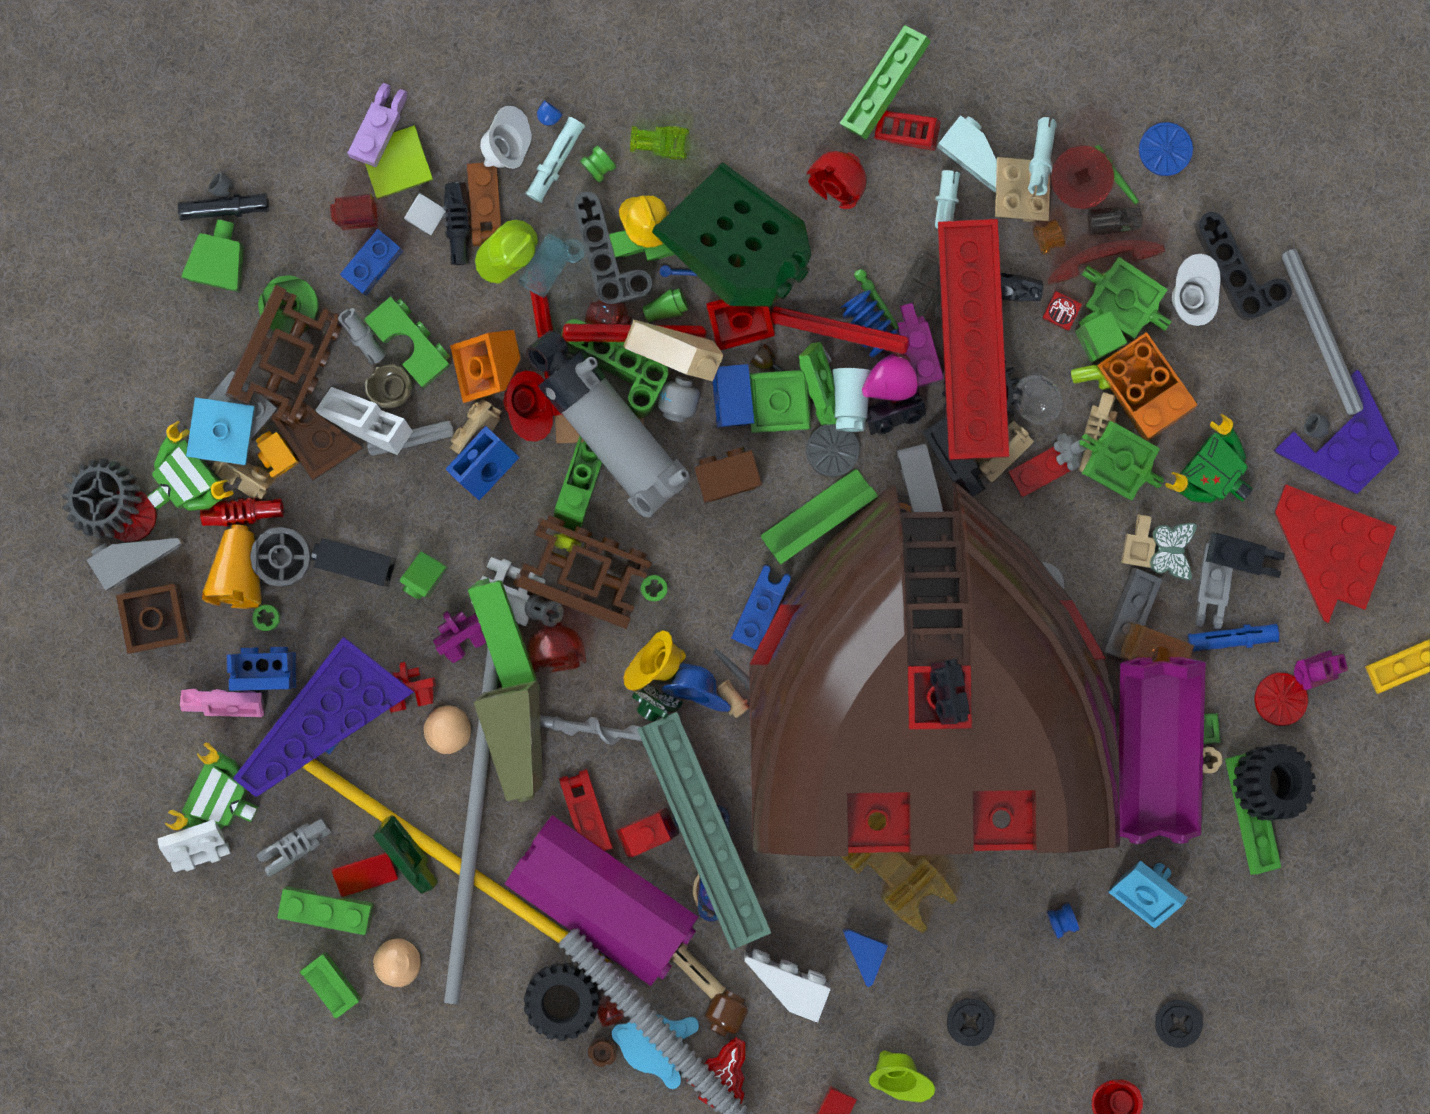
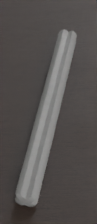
[1282,249,1363,415]

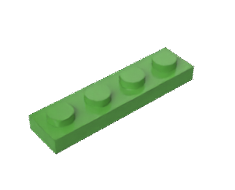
[840,25,931,140]
[1225,753,1281,875]

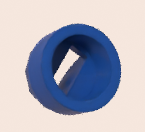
[537,100,563,126]

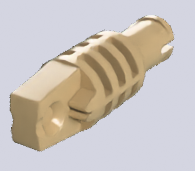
[1078,393,1118,472]

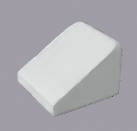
[404,193,446,235]

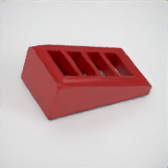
[874,111,941,151]

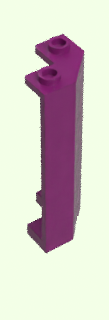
[1119,657,1206,844]
[505,815,698,986]

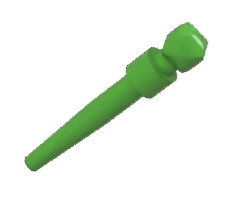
[1090,145,1139,204]
[854,269,898,329]

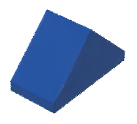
[843,928,888,987]

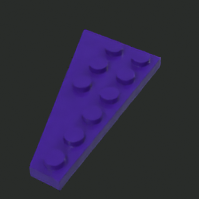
[233,637,414,797]

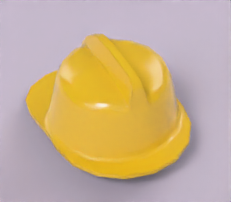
[619,195,669,248]
[623,630,686,691]

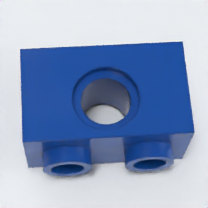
[340,229,403,296]
[446,426,520,501]

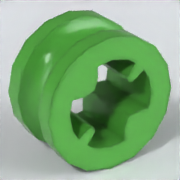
[641,575,667,602]
[252,605,281,631]

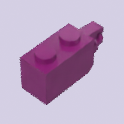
[897,303,944,388]

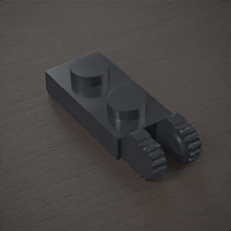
[1206,532,1285,578]

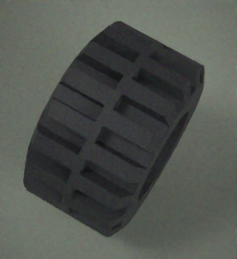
[1233,744,1316,821]
[524,963,600,1041]

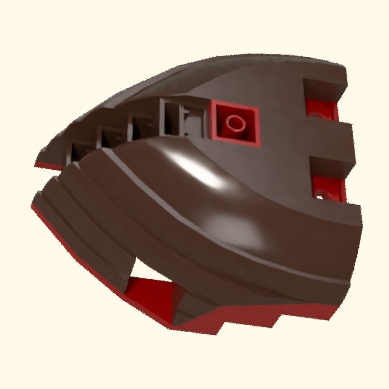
[749,483,1120,857]

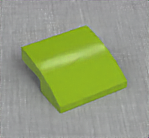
[365,125,434,199]

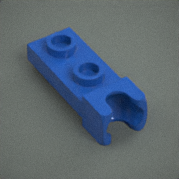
[731,564,792,650]

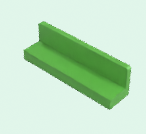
[761,469,878,565]
[468,578,540,690]

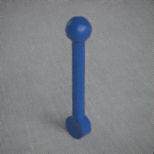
[660,265,697,277]

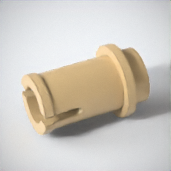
[716,679,750,718]

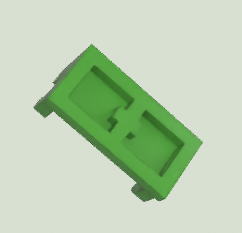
[300,952,362,1019]

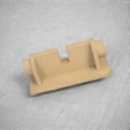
[450,399,502,454]
[976,421,1034,483]
[212,461,275,501]

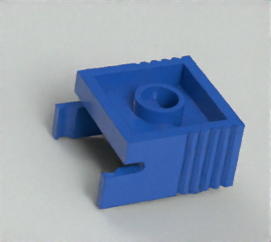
[227,647,297,691]

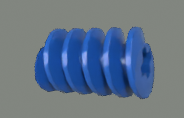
[840,290,898,358]

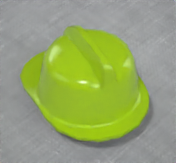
[475,220,538,284]
[869,1050,935,1102]

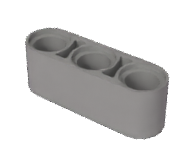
[896,444,944,512]

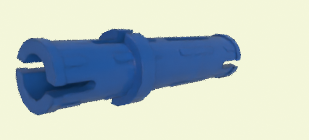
[1187,623,1279,653]

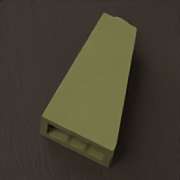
[474,680,543,802]

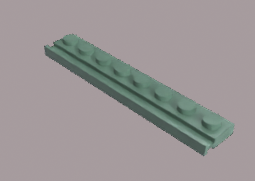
[637,712,771,950]

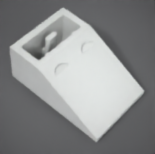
[744,949,831,1023]

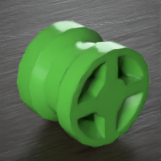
[580,145,617,183]

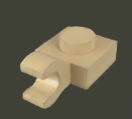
[1121,514,1156,568]

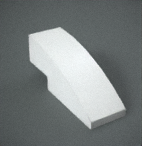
[316,387,413,455]

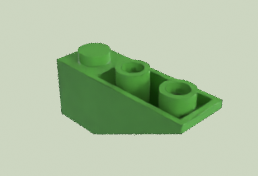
[553,436,602,530]

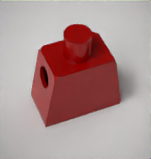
[615,807,678,857]

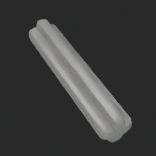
[367,421,454,456]

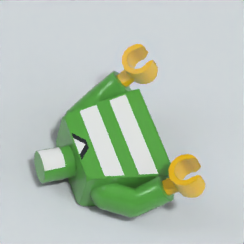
[147,421,234,511]
[165,743,259,830]

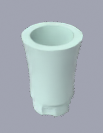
[832,368,871,432]

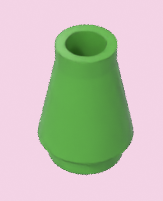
[642,288,689,323]

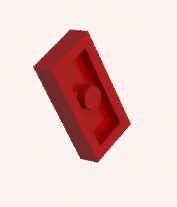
[1008,447,1071,498]

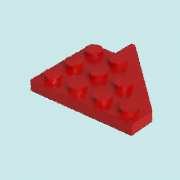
[1274,485,1397,623]

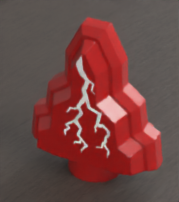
[686,1037,745,1107]

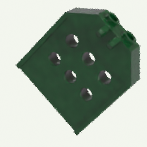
[652,162,812,306]

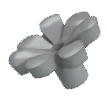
[1054,433,1087,471]

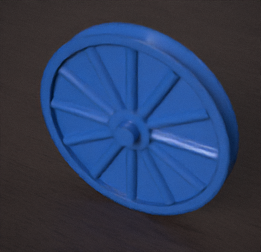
[1139,122,1193,176]

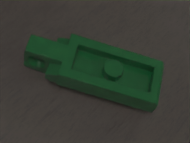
[372,815,438,894]

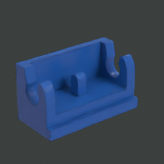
[712,364,754,428]

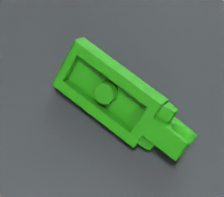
[799,342,837,425]

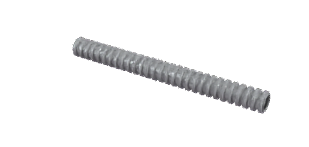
[558,928,754,1114]

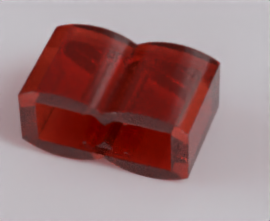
[330,194,379,230]

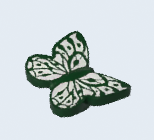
[631,684,683,722]

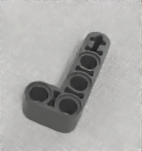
[574,192,653,307]

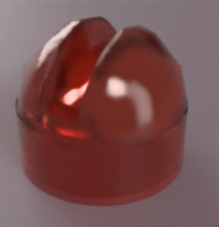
[597,1001,623,1027]

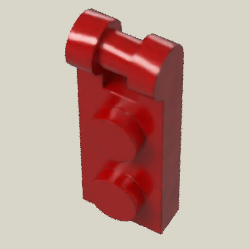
[559,769,613,851]

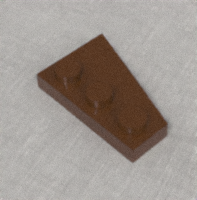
[270,390,362,481]

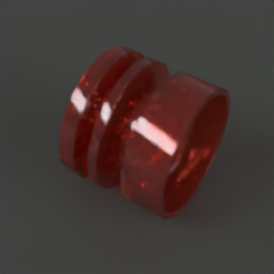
[1051,145,1114,209]

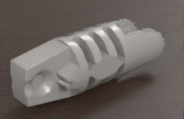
[256,819,331,877]

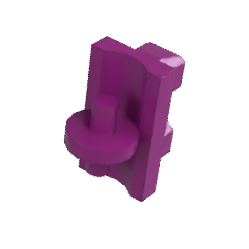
[433,610,486,663]
[1294,650,1348,690]

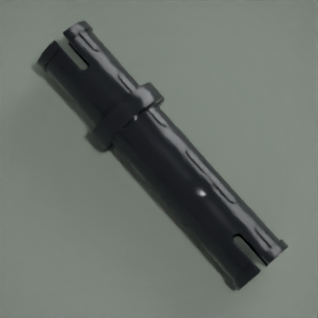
[178,193,269,221]

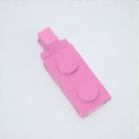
[180,689,264,717]

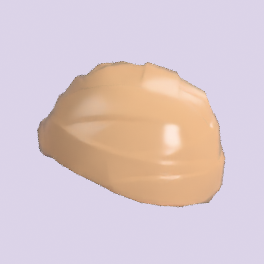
[424,705,471,754]
[373,938,421,987]

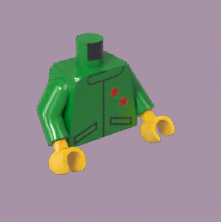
[1165,413,1253,503]

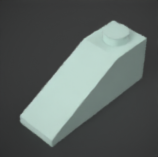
[937,115,997,193]

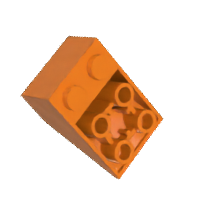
[1097,332,1197,441]

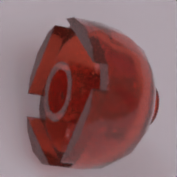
[527,622,587,673]

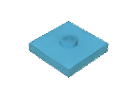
[186,397,255,466]

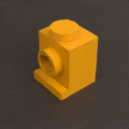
[256,431,300,479]

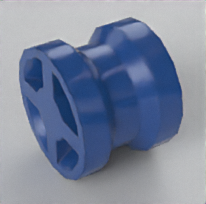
[1046,903,1080,939]

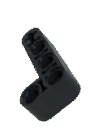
[1195,212,1292,321]

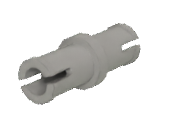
[338,308,386,364]

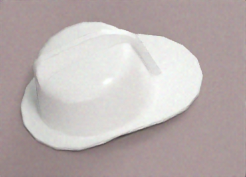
[480,106,532,169]
[1172,254,1220,326]

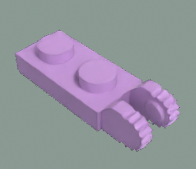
[347,83,407,167]

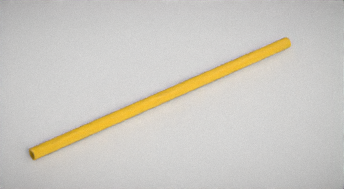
[302,759,612,963]

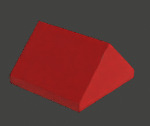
[706,299,775,351]

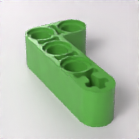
[561,319,668,418]

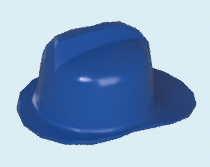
[662,663,731,712]

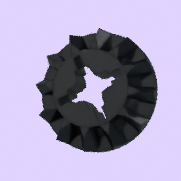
[947,998,994,1046]
[1155,1000,1203,1048]

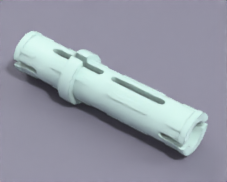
[525,117,585,203]
[1028,117,1057,196]

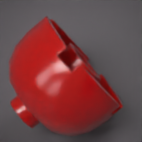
[807,151,867,209]

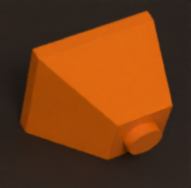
[450,330,521,403]

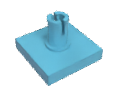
[1108,861,1188,928]

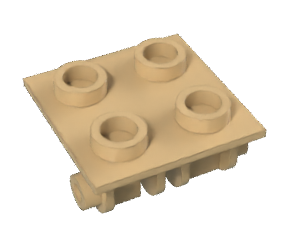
[995,157,1050,222]

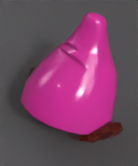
[862,352,918,404]

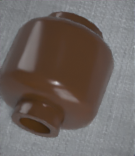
[704,990,748,1037]

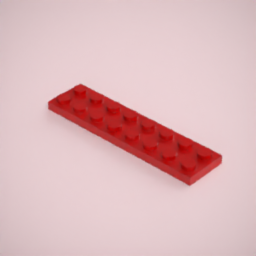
[938,219,1009,460]

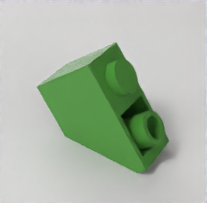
[399,551,448,599]

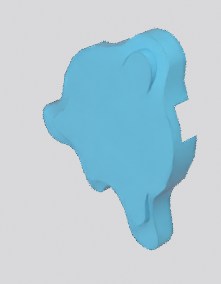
[612,1014,699,1089]

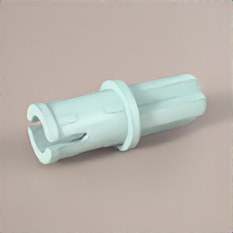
[935,170,961,229]

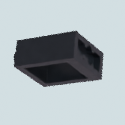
[311,538,397,587]

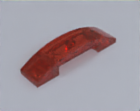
[1047,240,1165,285]

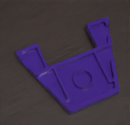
[1273,370,1399,494]

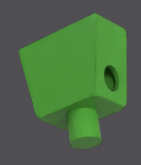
[181,220,244,293]

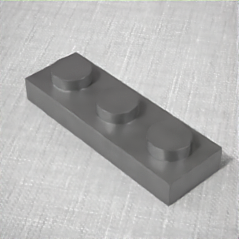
[1101,568,1163,661]

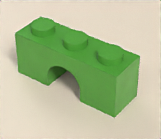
[364,296,451,389]
[1075,309,1127,363]
[277,886,374,935]

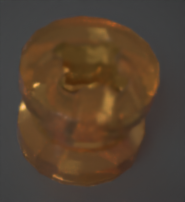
[1032,219,1066,255]

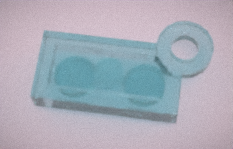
[518,233,585,298]

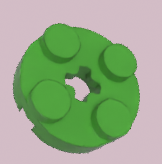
[258,275,319,334]

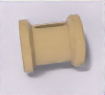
[1203,747,1222,774]

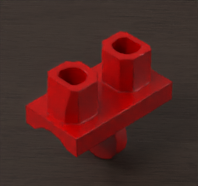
[390,661,436,713]

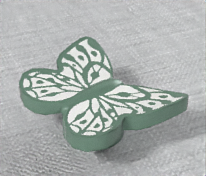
[1150,523,1197,580]

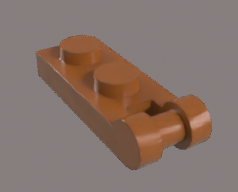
[467,163,502,247]

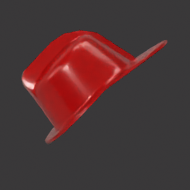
[503,371,553,442]

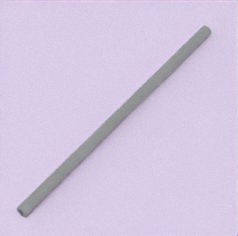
[444,647,499,1004]

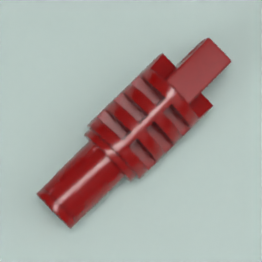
[200,498,284,527]

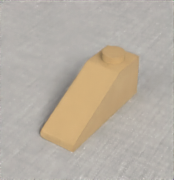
[623,320,723,381]

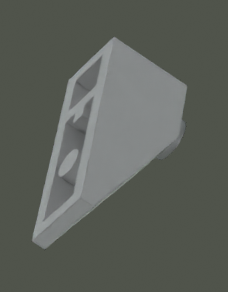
[87,538,185,590]

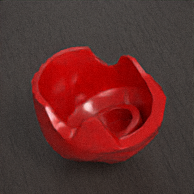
[1091,1079,1143,1114]

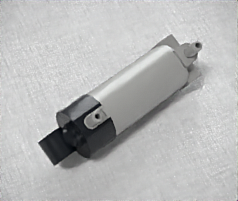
[526,330,690,518]

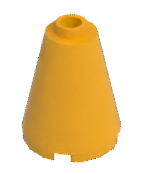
[202,525,262,609]

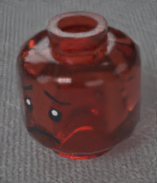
[585,298,631,325]

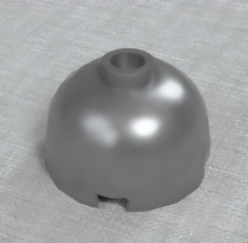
[250,527,311,587]

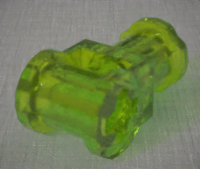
[630,126,690,160]

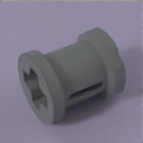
[524,594,564,627]

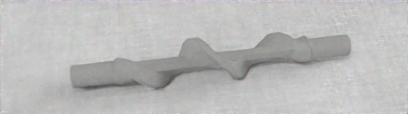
[540,715,642,745]

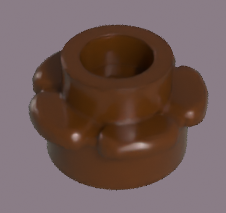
[588,1037,617,1067]

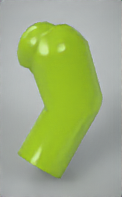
[1071,365,1111,390]

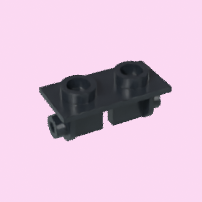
[866,392,926,435]
[930,658,970,725]

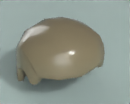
[365,364,413,409]

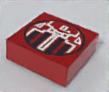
[1042,291,1082,331]

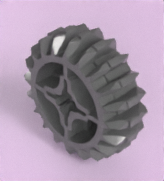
[61,458,142,539]

